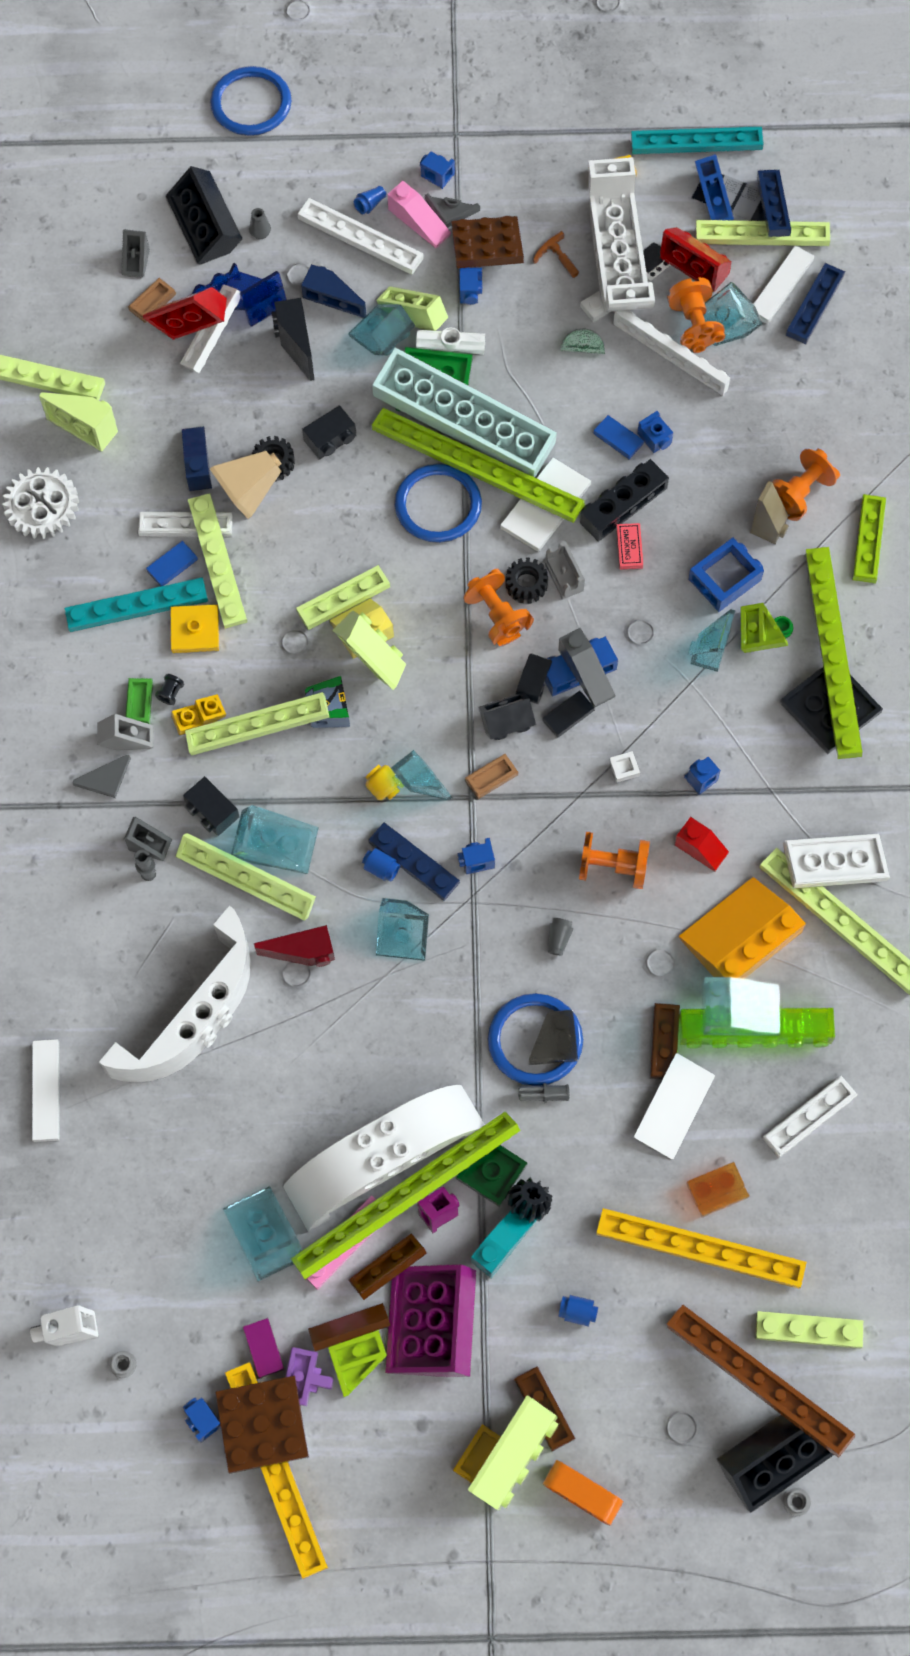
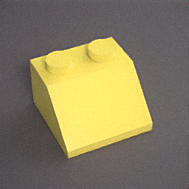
[329,599,394,659]

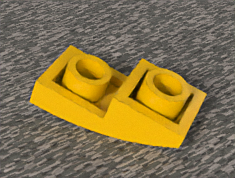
[171,694,226,736]

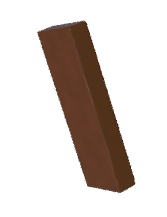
[650,1003,680,1079]
[349,1233,427,1300]
[308,1303,391,1351]
[514,1366,575,1452]

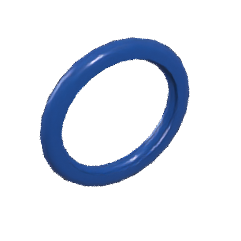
[210,66,292,136]
[394,464,482,543]
[488,993,583,1086]

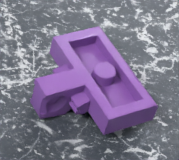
[285,1347,334,1407]

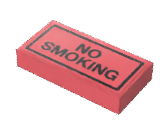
[616,523,643,570]

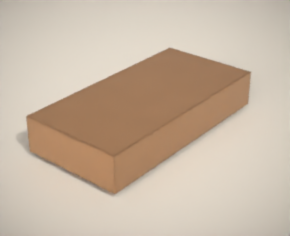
[128,278,176,323]
[465,754,518,799]

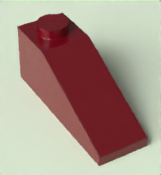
[254,925,335,967]

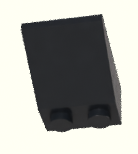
[271,298,315,381]

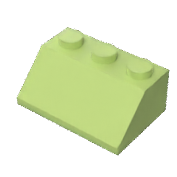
[332,610,406,690]

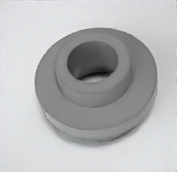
[109,1351,136,1378]
[783,1488,811,1516]

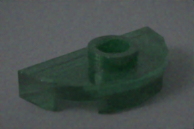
[560,328,605,354]

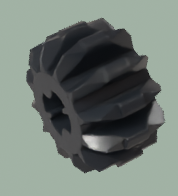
[507,1177,553,1224]

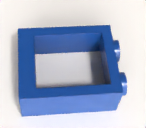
[688,537,764,612]

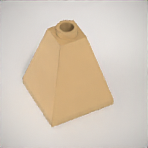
[210,451,282,519]

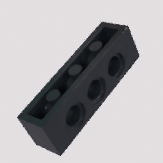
[580,459,669,542]

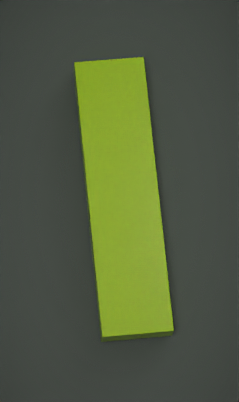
[852,494,886,583]

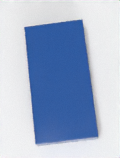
[593,415,644,460]
[146,541,198,587]

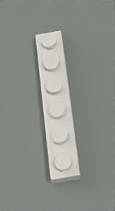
[298,198,423,275]
[613,310,730,396]

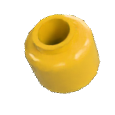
[365,764,401,800]

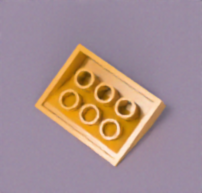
[678,877,806,993]

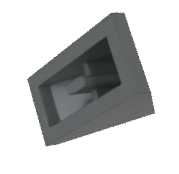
[121,229,150,277]
[124,817,172,861]

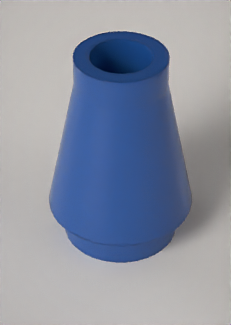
[353,186,386,214]

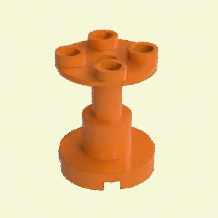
[667,278,725,353]
[772,448,840,521]
[463,568,534,646]
[579,831,650,889]

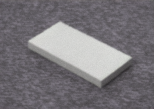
[500,458,591,552]
[783,834,890,888]

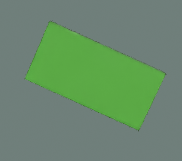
[125,678,153,724]

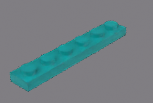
[631,126,764,154]
[64,577,208,632]

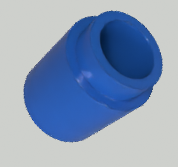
[362,848,400,882]
[558,1295,598,1327]

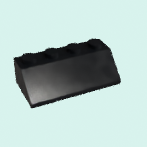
[165,166,243,264]
[717,1415,834,1513]

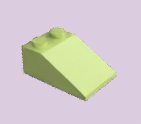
[39,392,118,452]

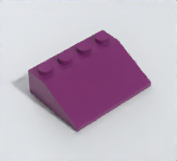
[385,1264,476,1377]

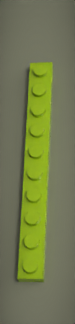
[372,408,585,523]
[805,547,863,759]
[291,1111,521,1279]

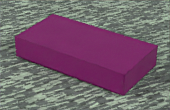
[243,1318,285,1379]

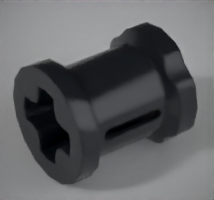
[155,674,184,705]

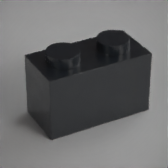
[302,405,357,460]
[478,692,536,740]
[183,776,240,836]

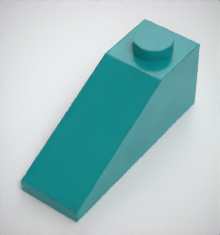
[471,1210,537,1279]

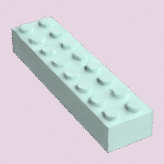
[372,348,557,477]

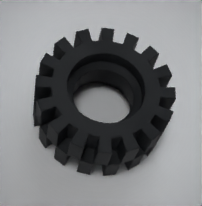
[252,436,295,481]
[506,557,548,604]

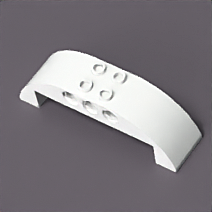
[588,157,655,312]
[99,906,251,1082]
[283,1085,485,1232]

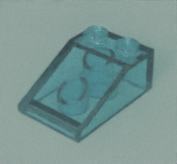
[231,805,319,874]
[702,977,780,1036]
[223,1186,302,1282]

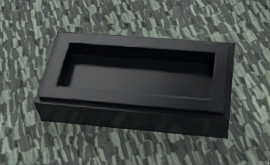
[542,690,595,738]

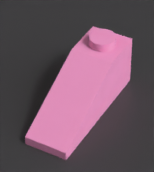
[387,181,451,248]

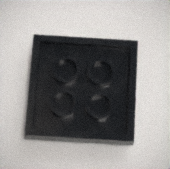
[780,667,883,754]

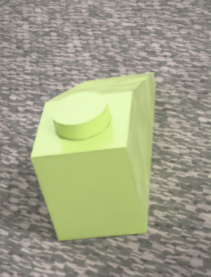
[376,286,448,331]

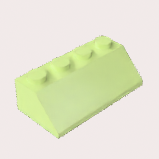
[468,1395,558,1510]

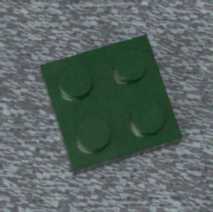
[456,1145,528,1207]

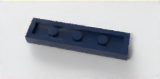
[757,169,792,237]
[786,263,845,344]
[369,822,460,901]

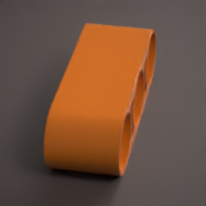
[543,1460,624,1526]

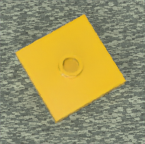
[171,604,219,653]

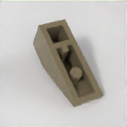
[750,481,789,544]

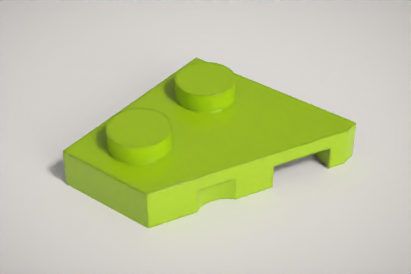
[740,603,788,653]
[328,1330,387,1397]

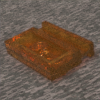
[686,1162,750,1218]

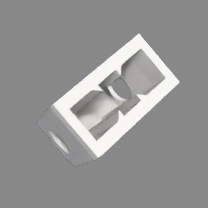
[30,1305,98,1346]

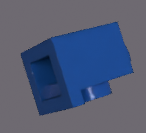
[420,151,455,189]
[460,268,482,305]
[637,411,674,453]
[684,757,721,795]
[457,838,495,874]
[183,1397,221,1443]

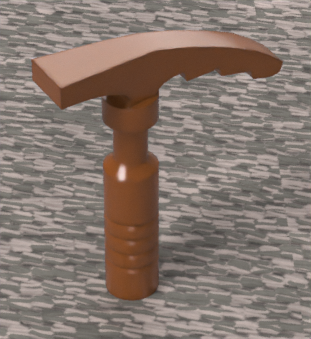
[533,231,579,278]

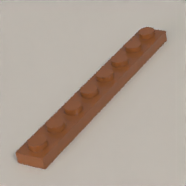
[666,1305,855,1458]

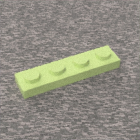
[296,565,390,630]
[755,1311,863,1348]

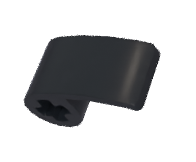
[515,653,552,704]

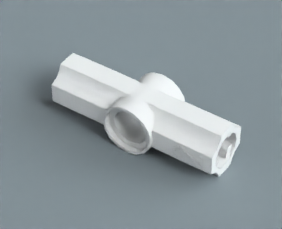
[416,327,485,354]

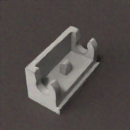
[543,541,585,600]

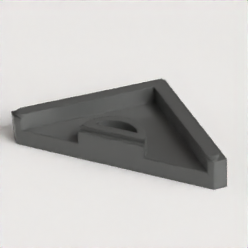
[425,193,480,228]
[72,754,131,798]

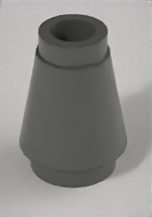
[249,208,271,239]
[548,918,573,956]

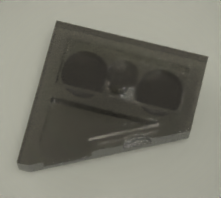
[529,1010,578,1065]

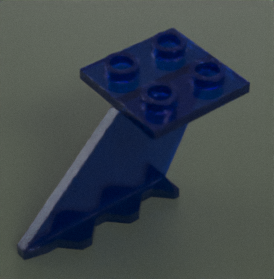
[192,263,287,327]

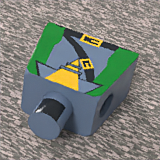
[304,676,350,728]

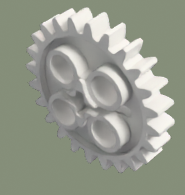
[2,467,79,539]

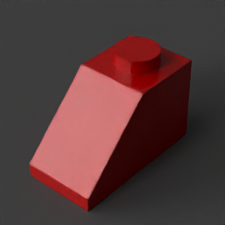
[674,816,729,872]

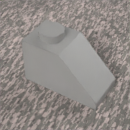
[97,714,154,751]

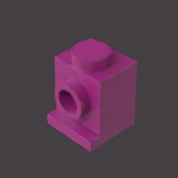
[417,1186,460,1233]

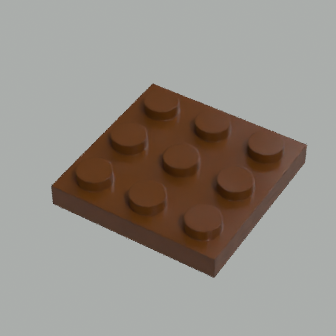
[451,216,524,268]
[216,1376,309,1474]

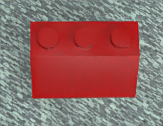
[660,227,732,292]
[143,287,227,340]

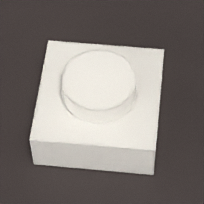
[580,291,611,323]
[609,751,640,783]

